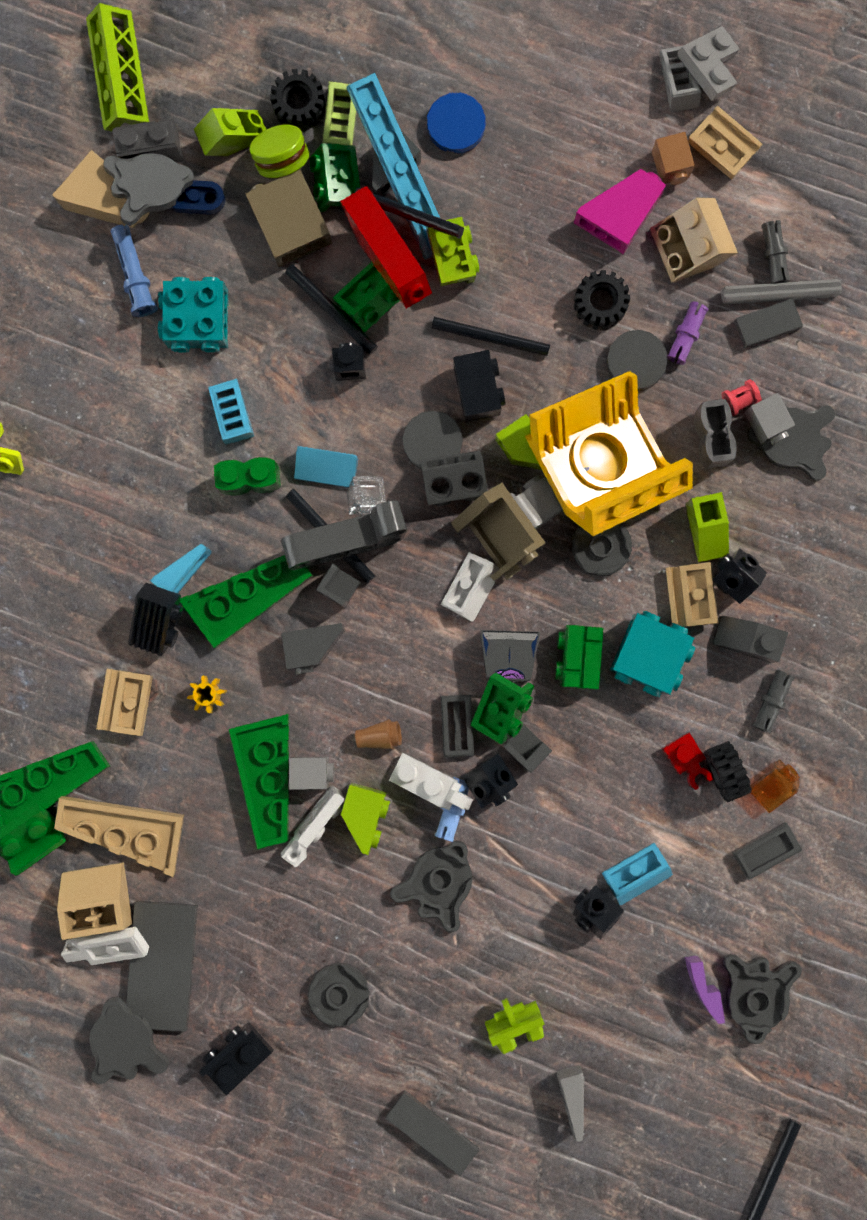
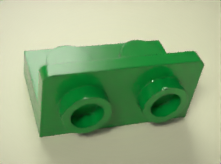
[310,143,360,212]
[333,262,400,332]
[471,672,534,744]
[0,803,66,876]

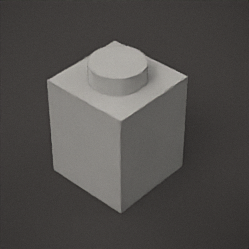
[744,392,795,445]
[289,756,335,790]

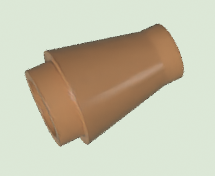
[355,719,402,750]

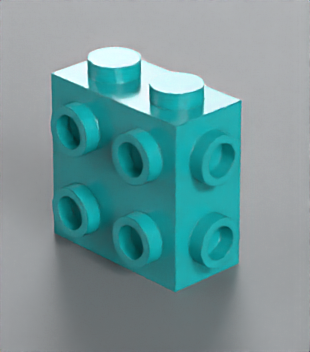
[158,277,228,353]
[609,611,695,698]

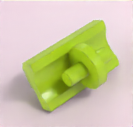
[485,998,545,1054]

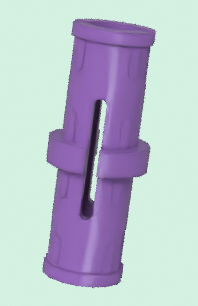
[667,302,708,365]

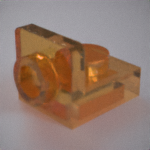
[751,759,800,813]

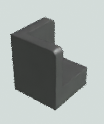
[316,564,361,608]
[503,726,552,773]

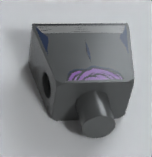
[480,630,540,685]

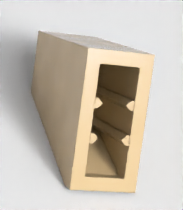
[52,150,150,228]

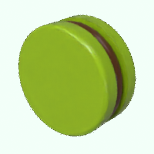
[249,125,309,178]

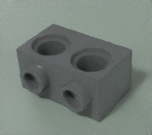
[420,450,487,506]

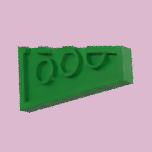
[180,555,313,649]
[229,714,289,849]
[0,741,110,829]

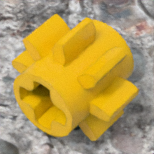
[187,675,227,713]

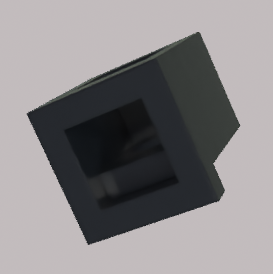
[332,343,366,381]

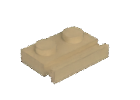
[688,106,762,180]
[666,562,718,627]
[96,669,153,736]

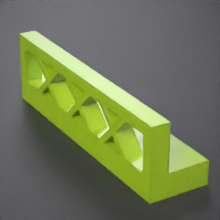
[86,3,149,132]

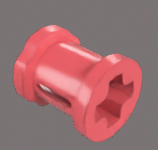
[722,379,762,416]

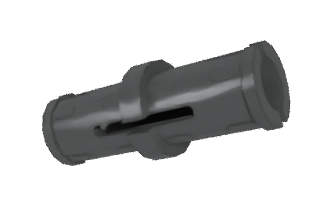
[761,220,790,283]
[752,670,795,734]

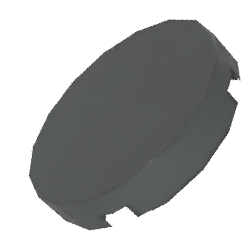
[606,330,668,391]
[402,411,463,470]
[571,523,632,576]
[308,962,370,1027]

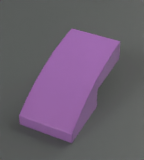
[685,955,725,1024]

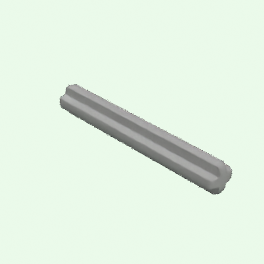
[721,279,842,304]

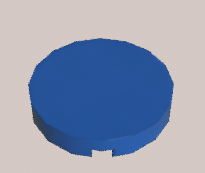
[427,93,485,153]

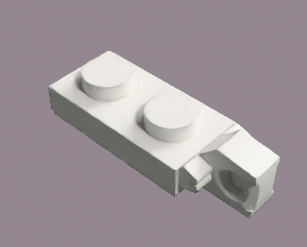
[389,753,473,810]
[280,785,345,867]
[61,927,149,965]

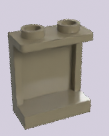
[245,169,332,268]
[451,483,545,581]

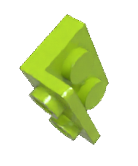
[426,217,479,286]

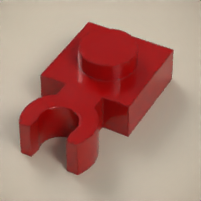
[662,732,713,790]

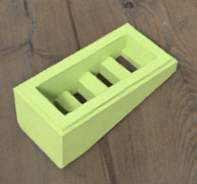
[322,81,357,145]

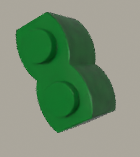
[214,457,281,496]

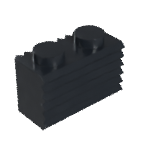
[128,583,183,656]

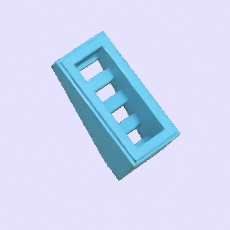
[208,379,254,445]
[150,544,211,594]

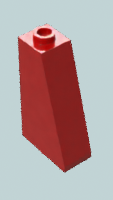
[340,186,432,309]

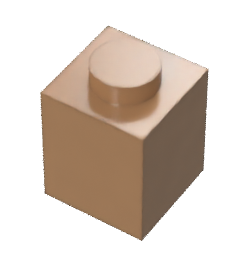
[651,132,695,185]

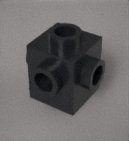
[712,548,767,604]
[462,753,518,808]
[573,885,624,940]

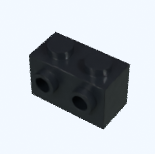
[453,350,506,423]

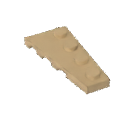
[54,796,184,877]

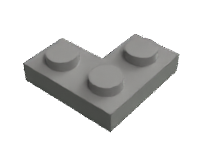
[677,26,740,101]

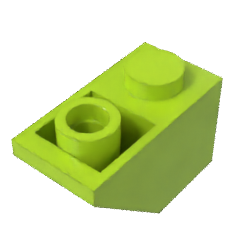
[193,108,266,156]
[495,414,542,470]
[685,492,729,563]
[341,783,390,855]

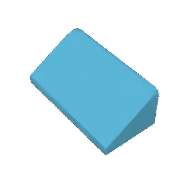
[294,446,358,488]
[602,843,673,905]

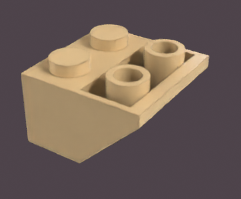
[649,198,738,283]
[57,862,133,940]

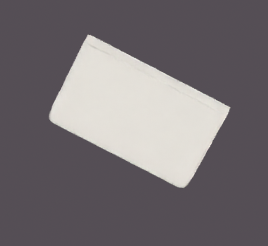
[440,552,499,622]

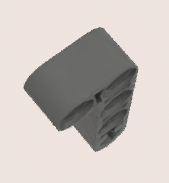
[281,500,407,570]

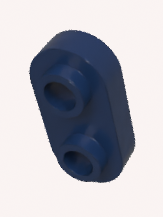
[170,180,226,215]

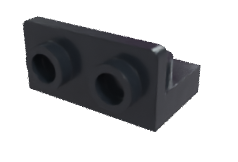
[198,1022,274,1096]

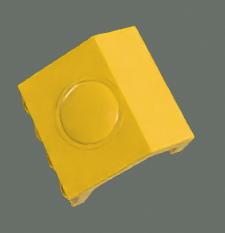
[525,371,693,536]

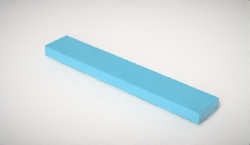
[346,73,440,260]

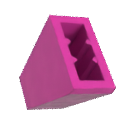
[574,169,666,254]

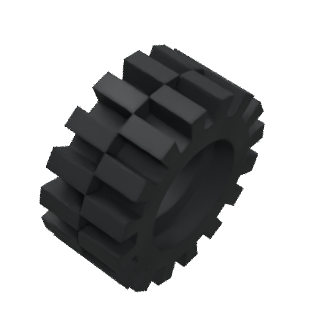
[270,69,326,131]
[574,270,630,330]
[704,741,752,802]

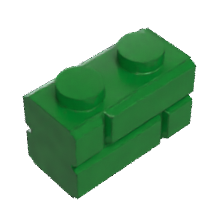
[555,625,604,690]

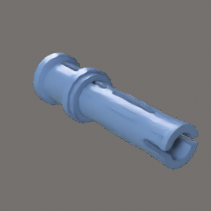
[110,225,158,317]

